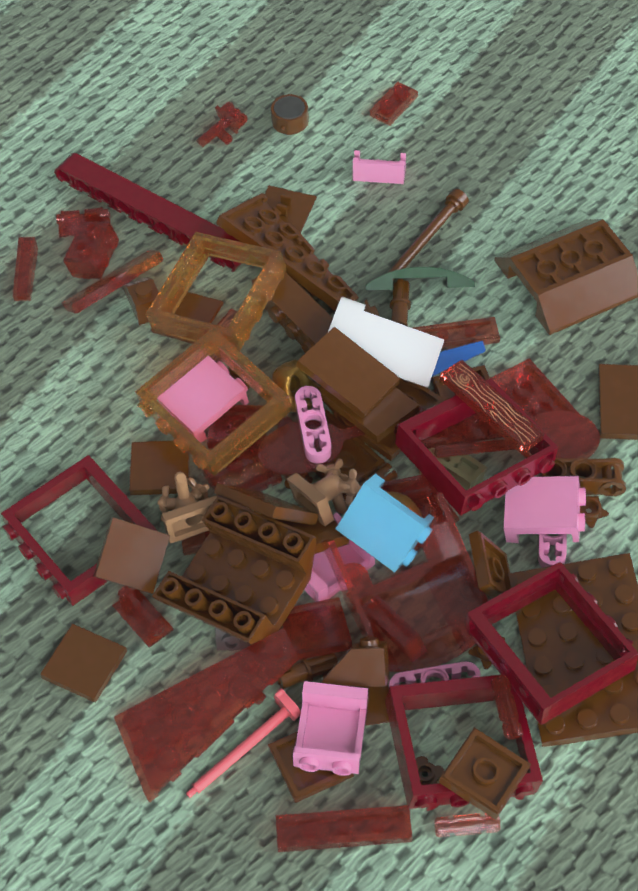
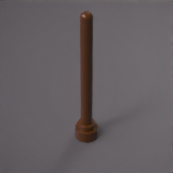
[388,189,469,281]

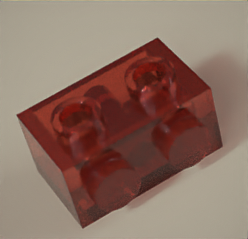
[63,221,119,279]

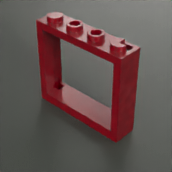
[395,378,559,516]
[1,455,157,606]
[465,562,638,725]
[385,675,543,811]

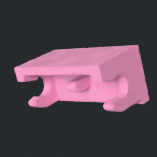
[353,150,406,184]

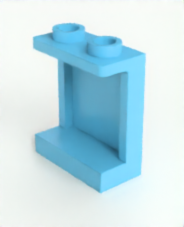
[336,474,434,572]

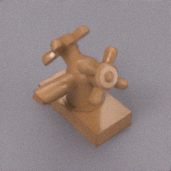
[287,459,362,526]
[157,472,217,544]

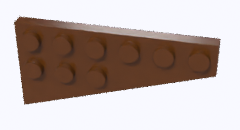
[216,193,359,311]

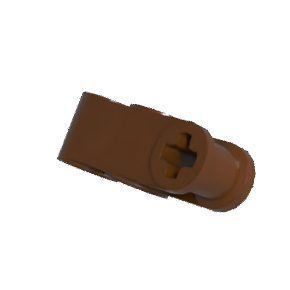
[539,458,626,496]

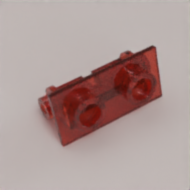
[56,207,111,238]
[112,586,174,648]

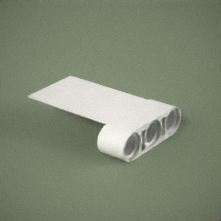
[328,297,444,388]

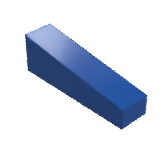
[432,340,486,377]

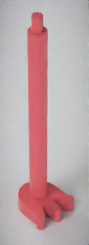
[186,688,301,798]

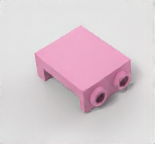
[157,356,249,445]
[503,476,586,543]
[304,512,375,606]
[293,681,368,776]

